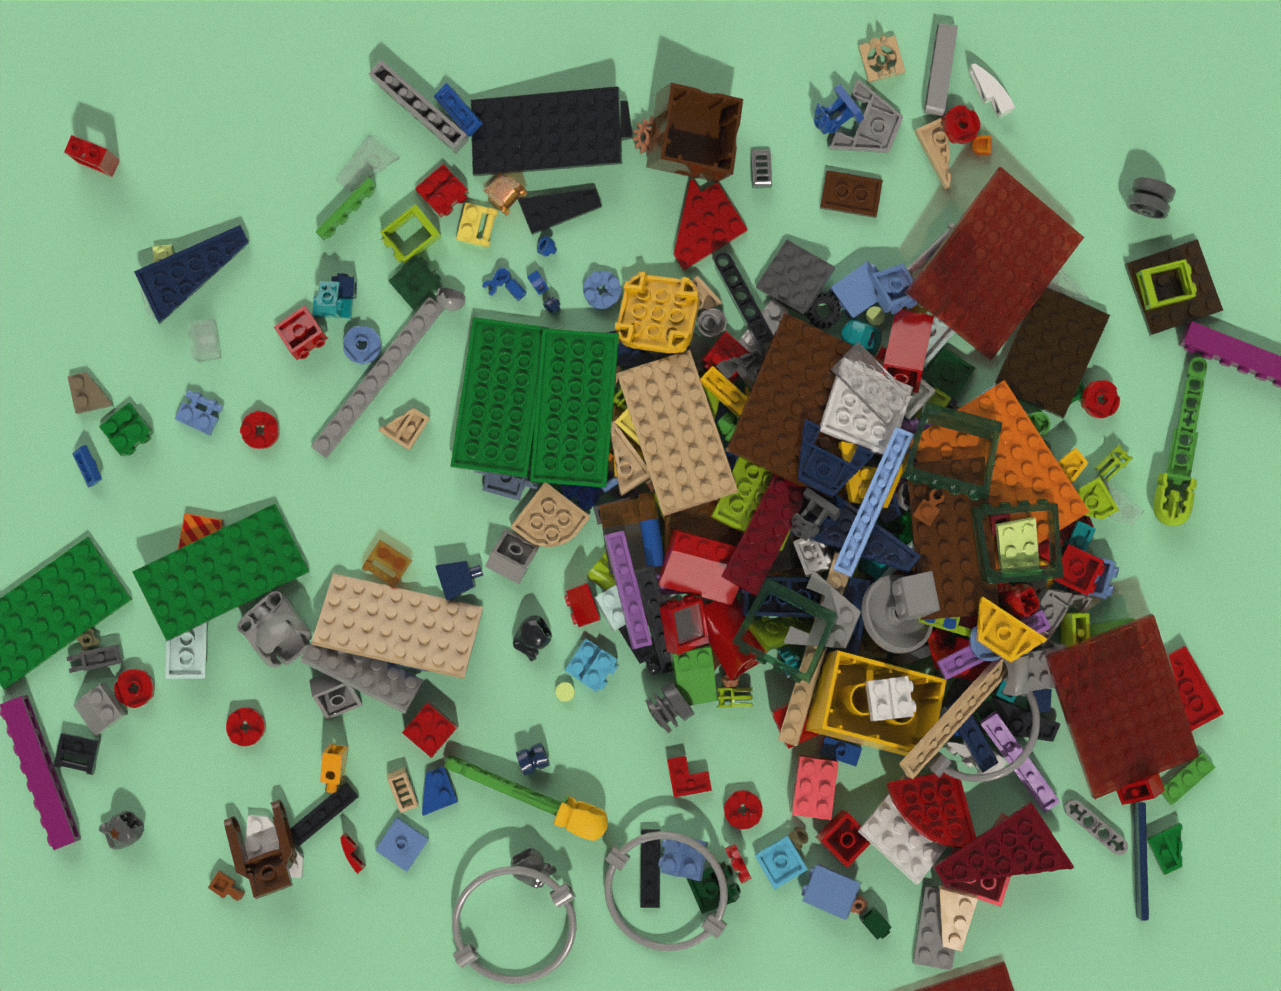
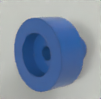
[537,236,557,257]

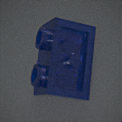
[559,484,604,510]

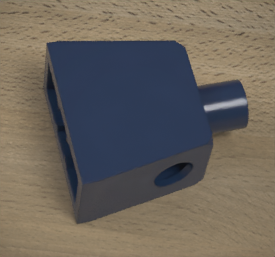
[435,561,484,601]

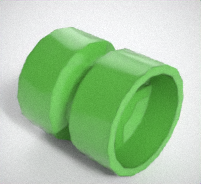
[715,410,737,444]
[1027,412,1051,436]

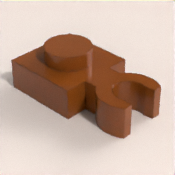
[912,489,945,526]

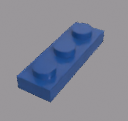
[434,83,483,137]

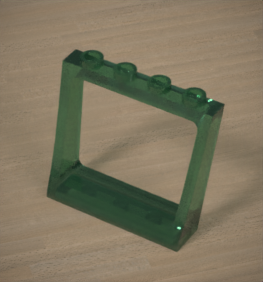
[902,402,1002,500]
[971,499,1064,584]
[732,577,839,684]

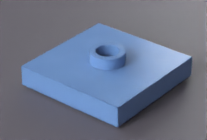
[375,817,429,872]

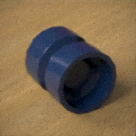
[516,742,550,775]

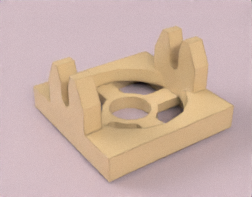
[858,35,905,83]

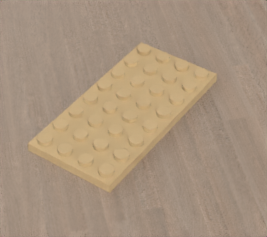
[617,350,738,516]
[312,573,483,679]

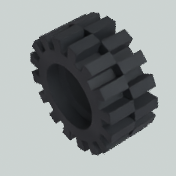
[807,292,842,329]

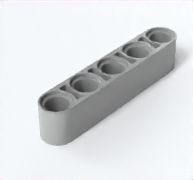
[924,23,958,116]

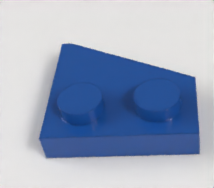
[422,766,458,816]

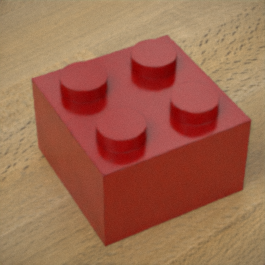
[402,702,459,758]
[815,809,871,868]

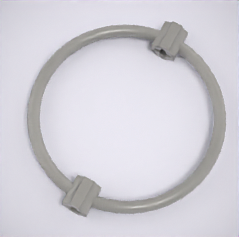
[926,670,1040,782]
[604,831,728,951]
[452,866,577,984]

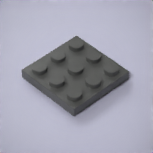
[756,240,835,316]

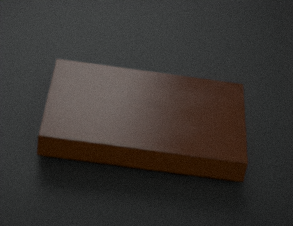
[820,170,883,218]

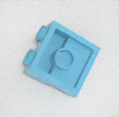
[565,638,619,692]

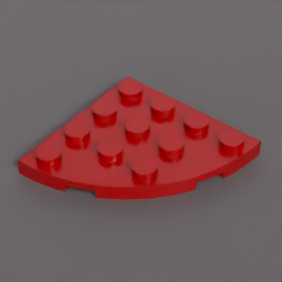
[886,769,976,848]

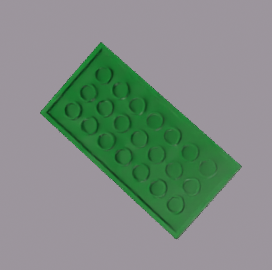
[450,317,549,478]
[530,329,619,488]
[132,504,309,642]
[0,537,132,690]

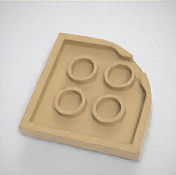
[510,483,591,547]

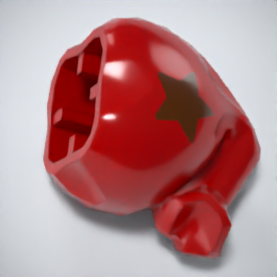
[997,581,1040,619]

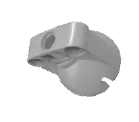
[237,591,312,668]

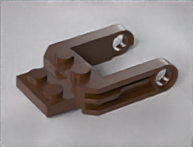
[224,799,297,899]

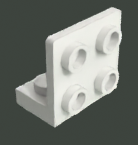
[793,538,833,578]

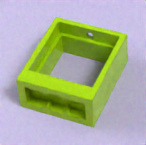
[380,204,441,265]
[1136,259,1197,310]

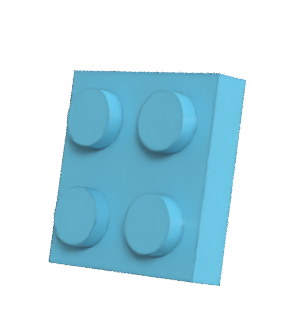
[754,835,808,890]

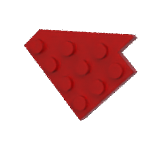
[674,179,748,271]

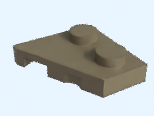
[67,372,114,414]

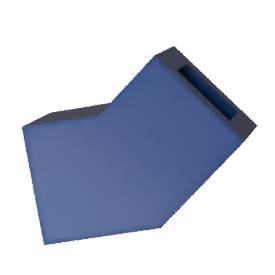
[527,270,549,295]

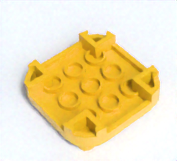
[615,272,700,353]

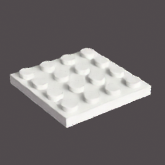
[820,358,913,457]
[858,774,947,885]

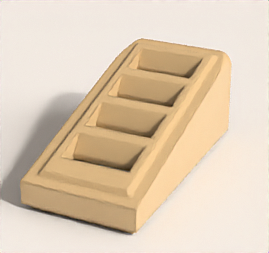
[387,768,419,813]

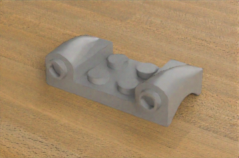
[1002,644,1071,696]

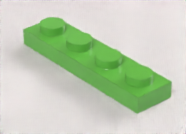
[316,177,377,240]

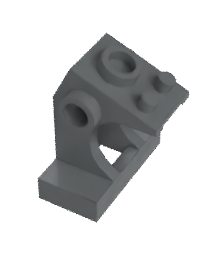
[791,488,840,541]

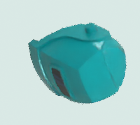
[841,318,882,356]

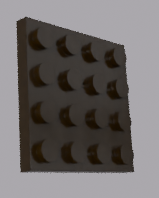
[1124,239,1223,336]

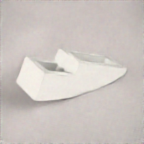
[968,63,1015,118]

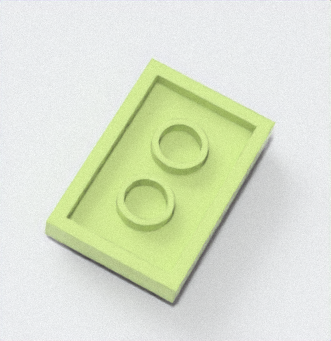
[995,517,1040,581]

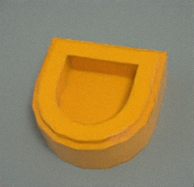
[971,135,991,156]

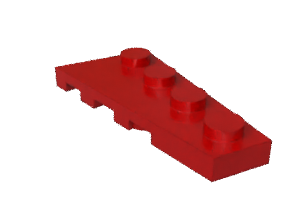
[1167,646,1224,732]

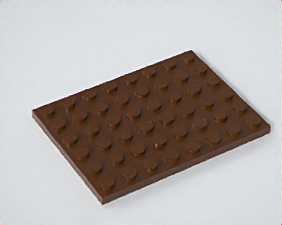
[726,313,884,500]

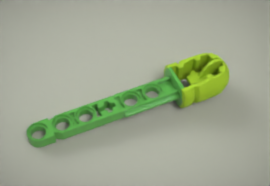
[1153,357,1207,526]

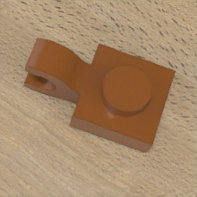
[208,870,245,901]

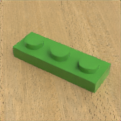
[1161,752,1216,805]

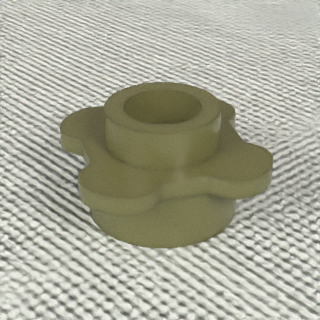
[76,629,100,651]
[788,827,808,849]

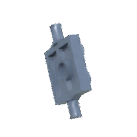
[474,464,539,501]

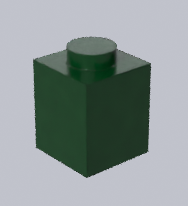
[860,907,892,940]

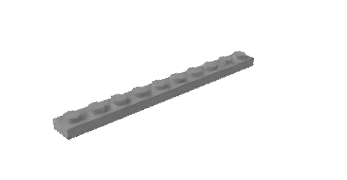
[311,297,444,459]

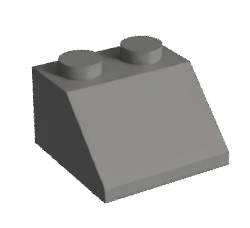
[485,529,540,584]
[891,571,940,621]
[309,674,363,720]
[74,683,128,737]

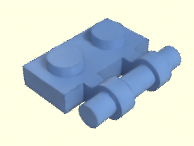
[175,390,224,436]

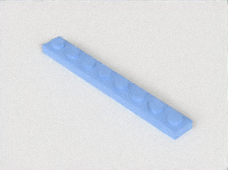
[833,427,914,578]

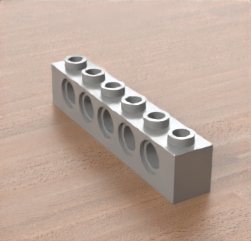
[369,60,469,154]

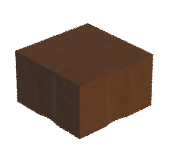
[646,82,743,182]

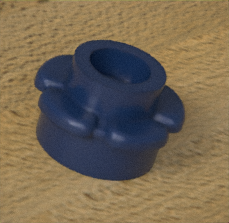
[543,297,560,314]

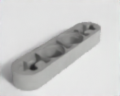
[1063,799,1128,855]

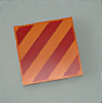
[178,513,224,549]

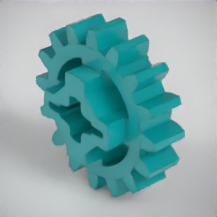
[778,646,802,682]

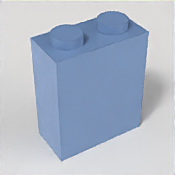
[829,261,879,320]
[801,864,862,920]

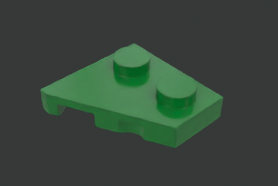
[1147,823,1183,875]

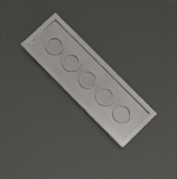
[300,641,423,714]

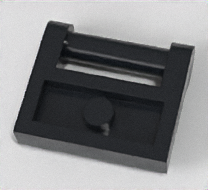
[54,733,101,775]

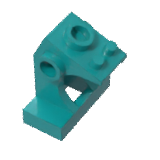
[312,281,353,319]

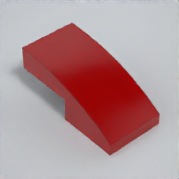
[340,832,366,874]

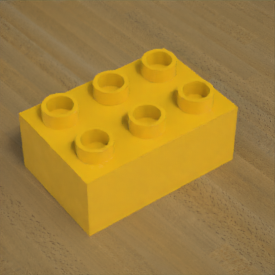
[805,650,946,756]

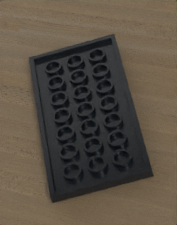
[471,86,622,176]

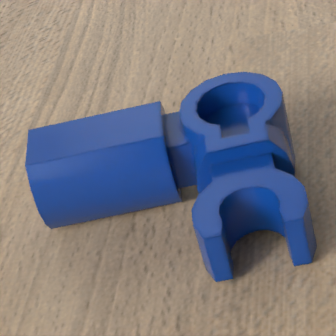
[482,268,527,301]

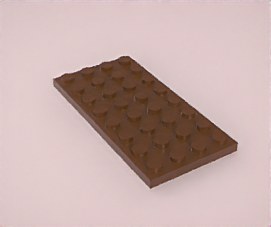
[906,457,999,620]

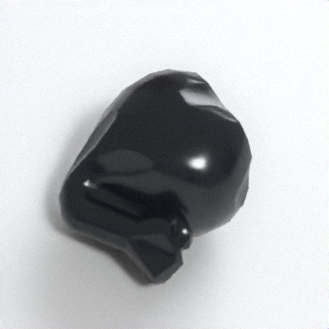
[513,615,552,661]

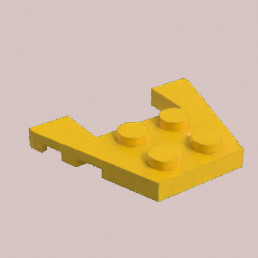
[838,442,910,508]

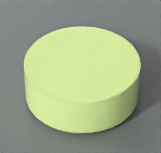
[865,306,885,326]
[555,682,575,702]

